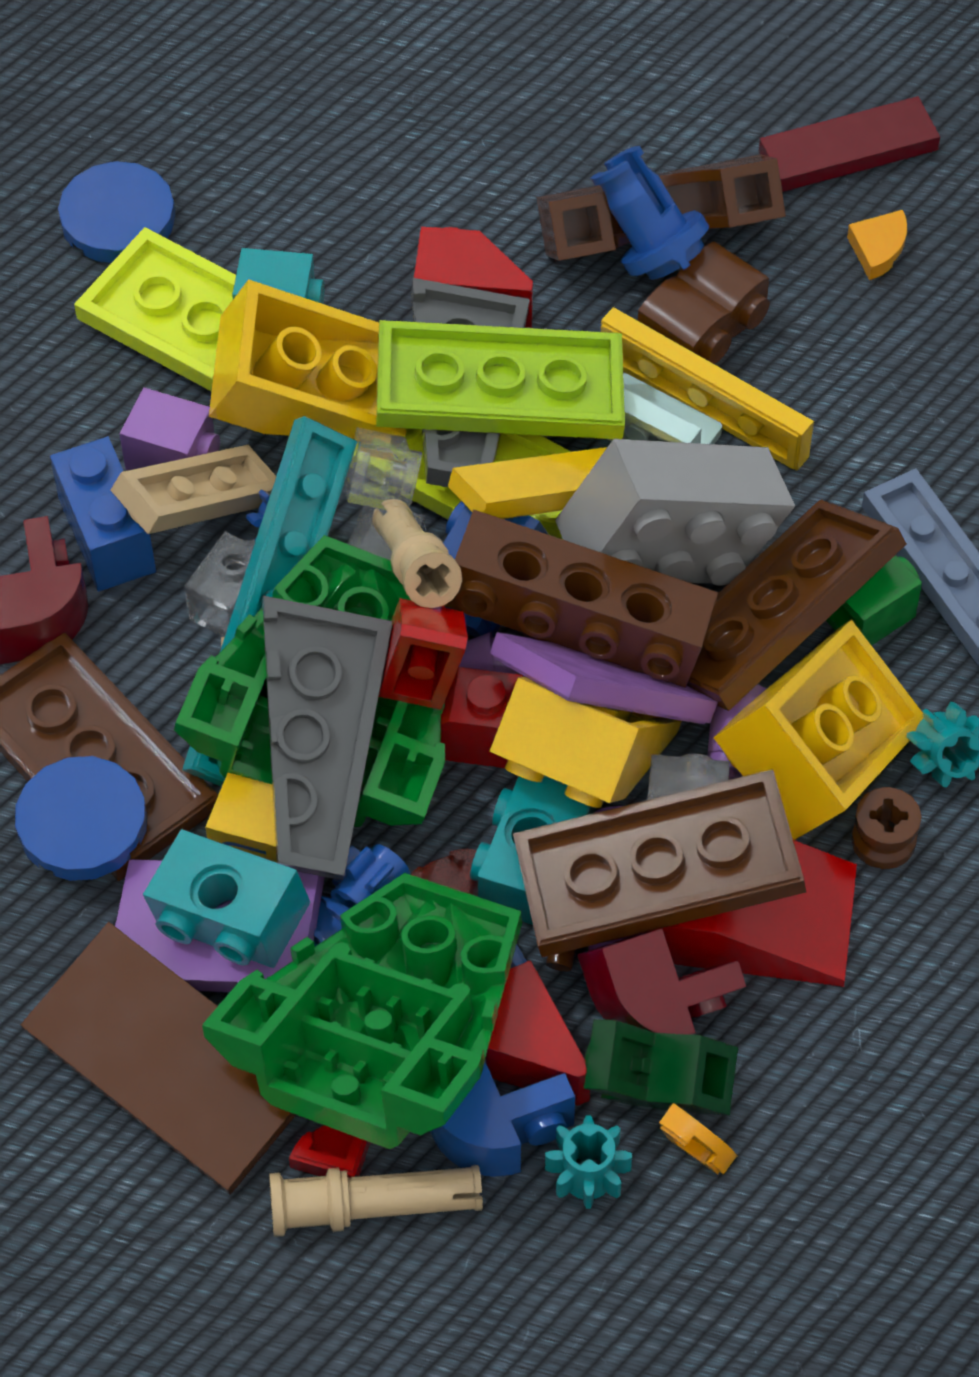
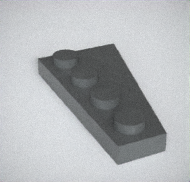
[411,278,530,488]
[262,596,393,880]

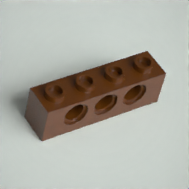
[444,509,718,688]

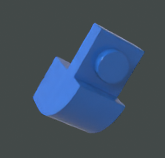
[430,1061,575,1176]

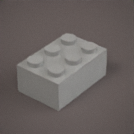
[555,439,795,586]

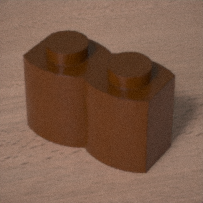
[638,242,770,364]

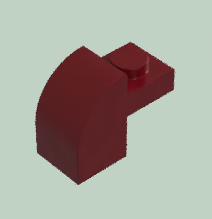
[0,516,88,665]
[577,929,747,1035]

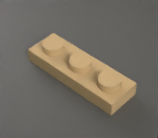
[111,444,276,534]

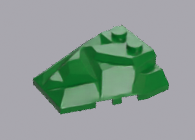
[174,535,445,827]
[202,873,522,1149]

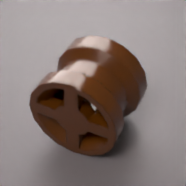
[851,787,922,869]

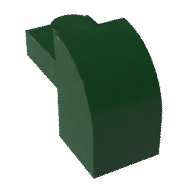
[584,1019,738,1116]

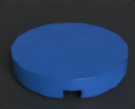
[58,161,176,263]
[15,756,147,881]

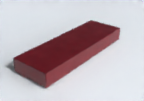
[759,96,940,192]

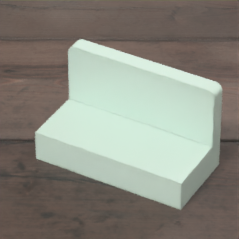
[608,373,722,444]

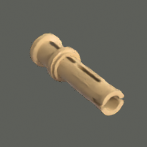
[372,499,462,608]
[269,1165,483,1237]

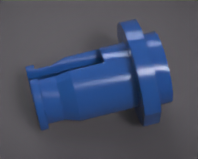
[590,146,710,280]

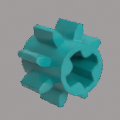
[906,702,979,787]
[545,1115,632,1209]

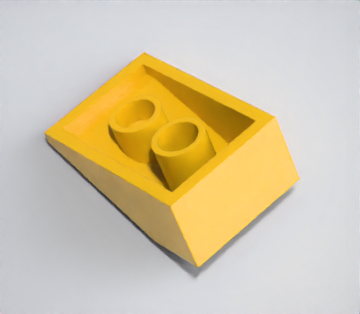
[209,279,407,441]
[714,619,923,840]
[489,677,682,808]

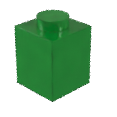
[826,555,922,646]

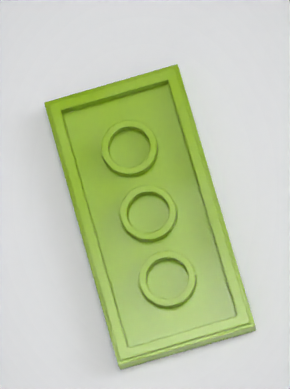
[376,320,625,439]

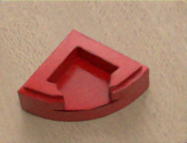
[289,1125,371,1177]

